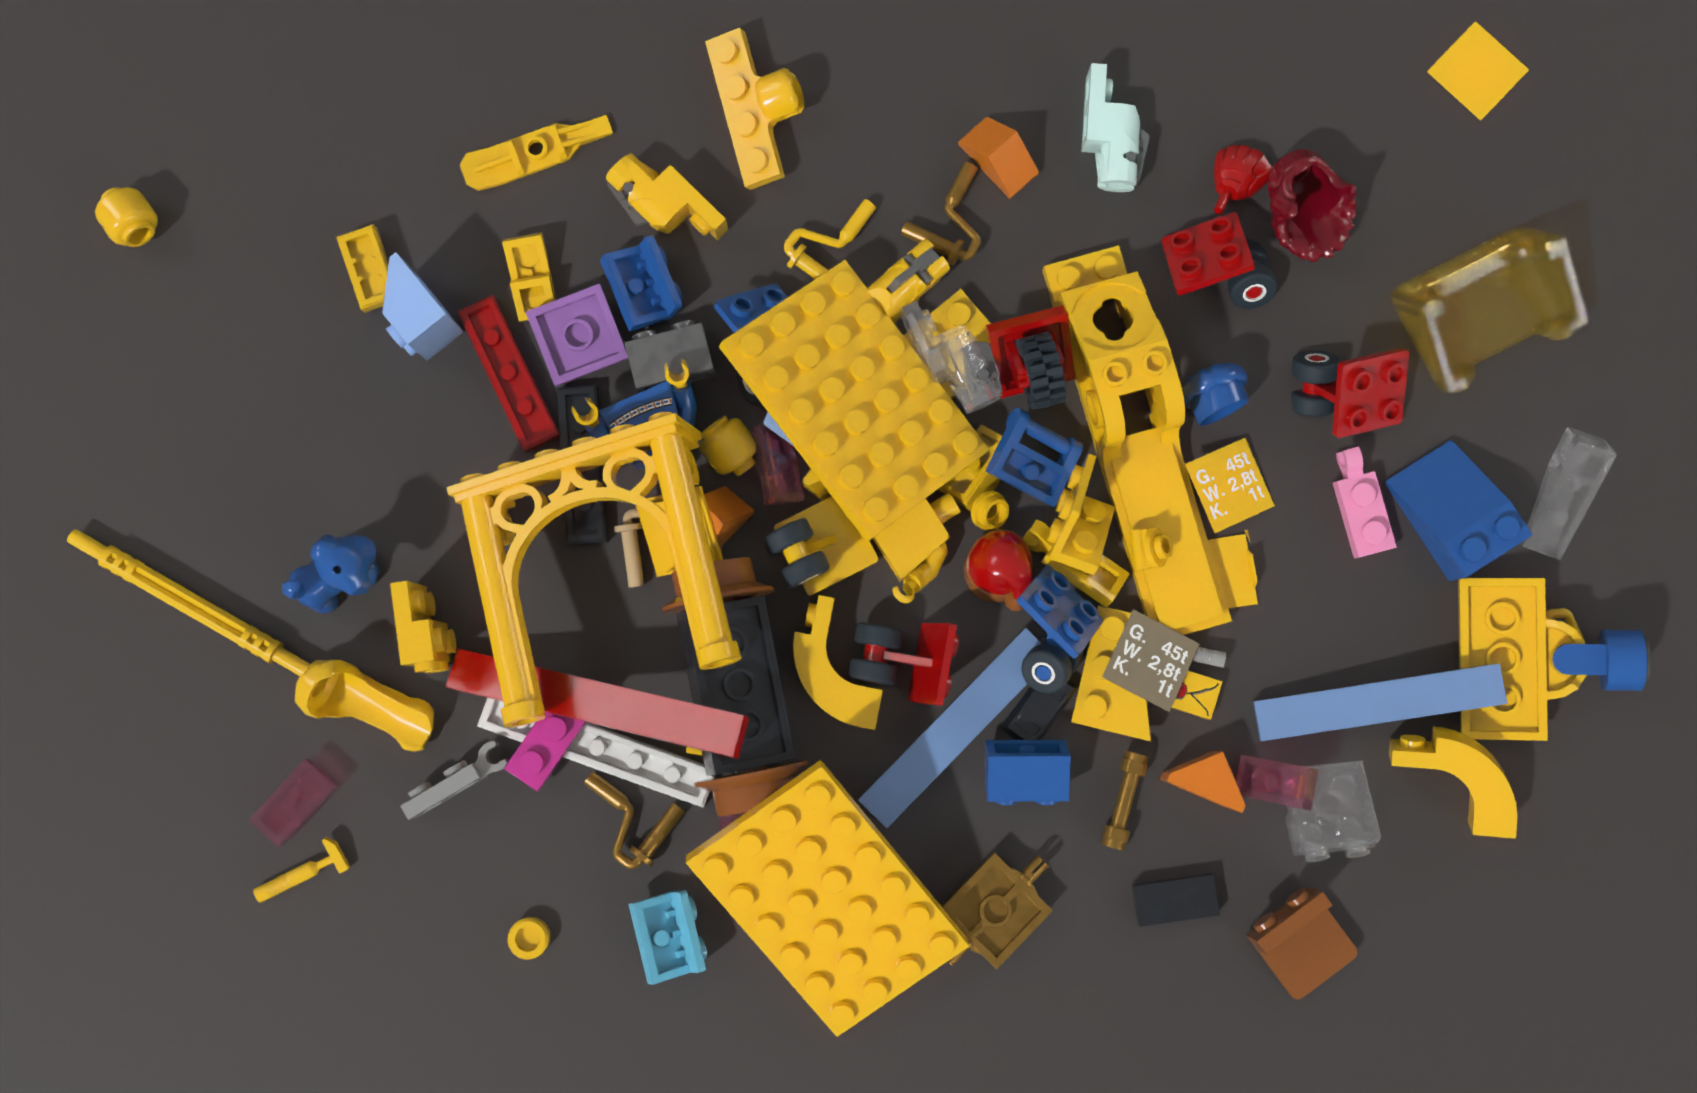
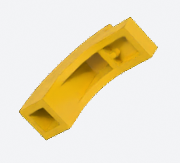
[793,595,883,730]
[1389,726,1517,839]

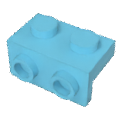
[628,890,707,985]

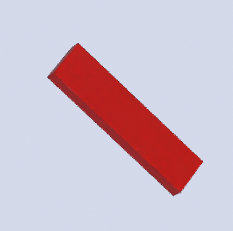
[457,295,560,453]

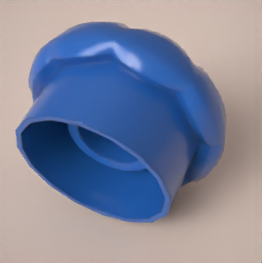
[1182,363,1249,426]

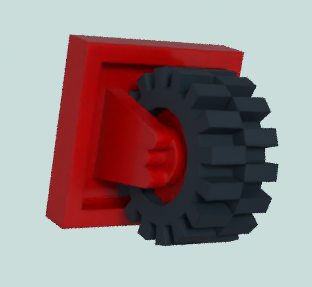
[986,305,1075,410]

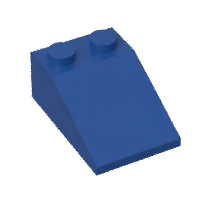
[1384,440,1533,581]

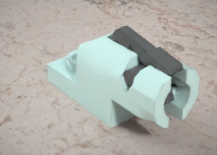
[1081,63,1150,192]

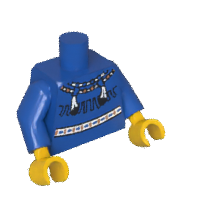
[571,359,698,470]

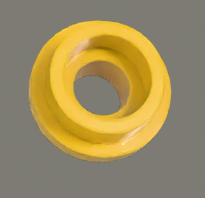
[971,490,1009,530]

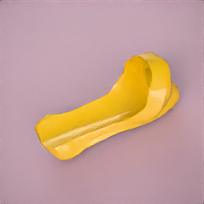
[295,659,434,752]

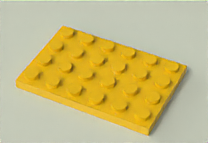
[719,260,990,542]
[686,760,969,1037]

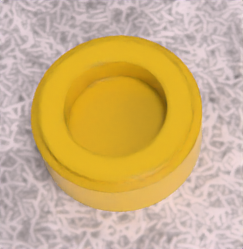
[507,917,550,960]

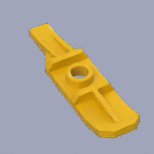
[460,115,613,191]

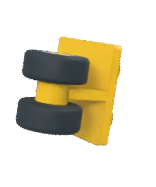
[763,496,878,596]

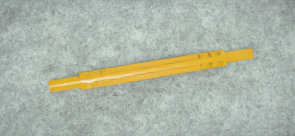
[67,529,310,676]

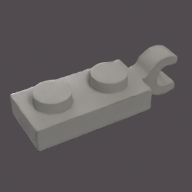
[400,741,509,820]

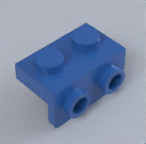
[600,235,682,332]

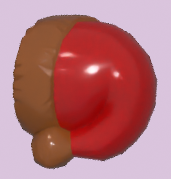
[963,529,1033,611]

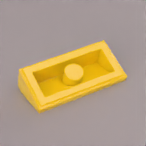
[938,424,1002,512]

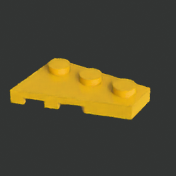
[1071,606,1151,742]

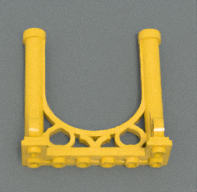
[446,412,741,727]

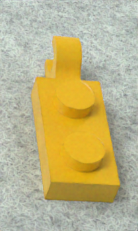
[1023,519,1130,608]

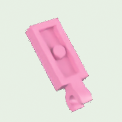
[1333,446,1397,559]

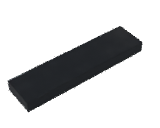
[557,385,608,546]

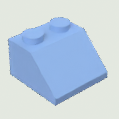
[382,252,464,361]

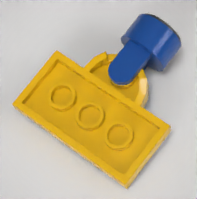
[1458,578,1651,741]

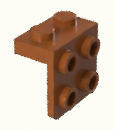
[1246,887,1358,1000]

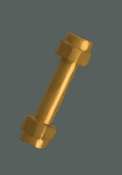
[1101,751,1149,851]

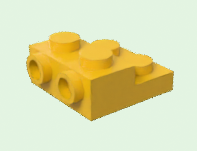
[390,581,457,673]

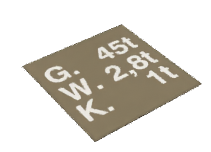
[1102,609,1200,712]

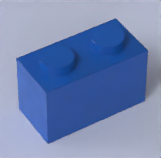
[984,740,1071,805]

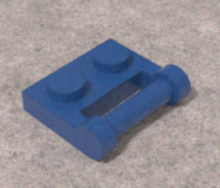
[985,407,1083,507]

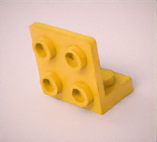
[1047,453,1115,575]

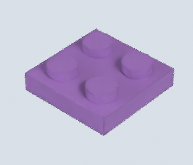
[526,283,628,387]

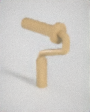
[614,508,722,588]

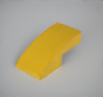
[502,232,556,322]

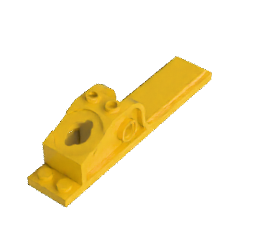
[1042,245,1232,635]

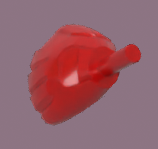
[1213,144,1272,214]

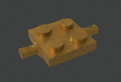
[941,852,1053,970]

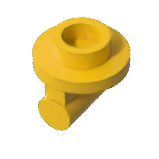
[1130,527,1171,571]

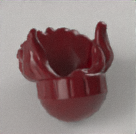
[1267,149,1357,262]

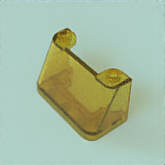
[1390,228,1588,393]

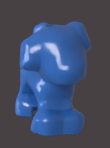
[282,535,381,614]

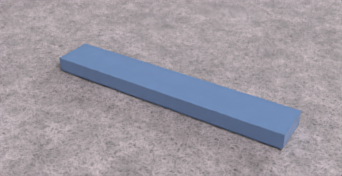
[858,628,1041,828]
[1253,663,1508,741]

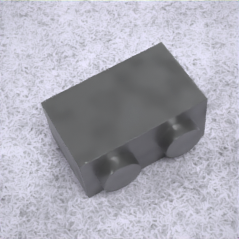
[624,320,716,393]

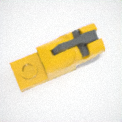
[606,153,728,241]
[867,239,950,323]

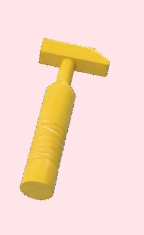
[253,837,350,903]

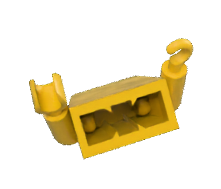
[846,493,961,603]

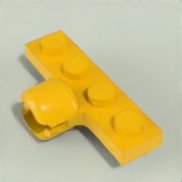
[705,27,804,190]

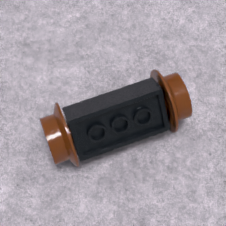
[661,557,808,816]

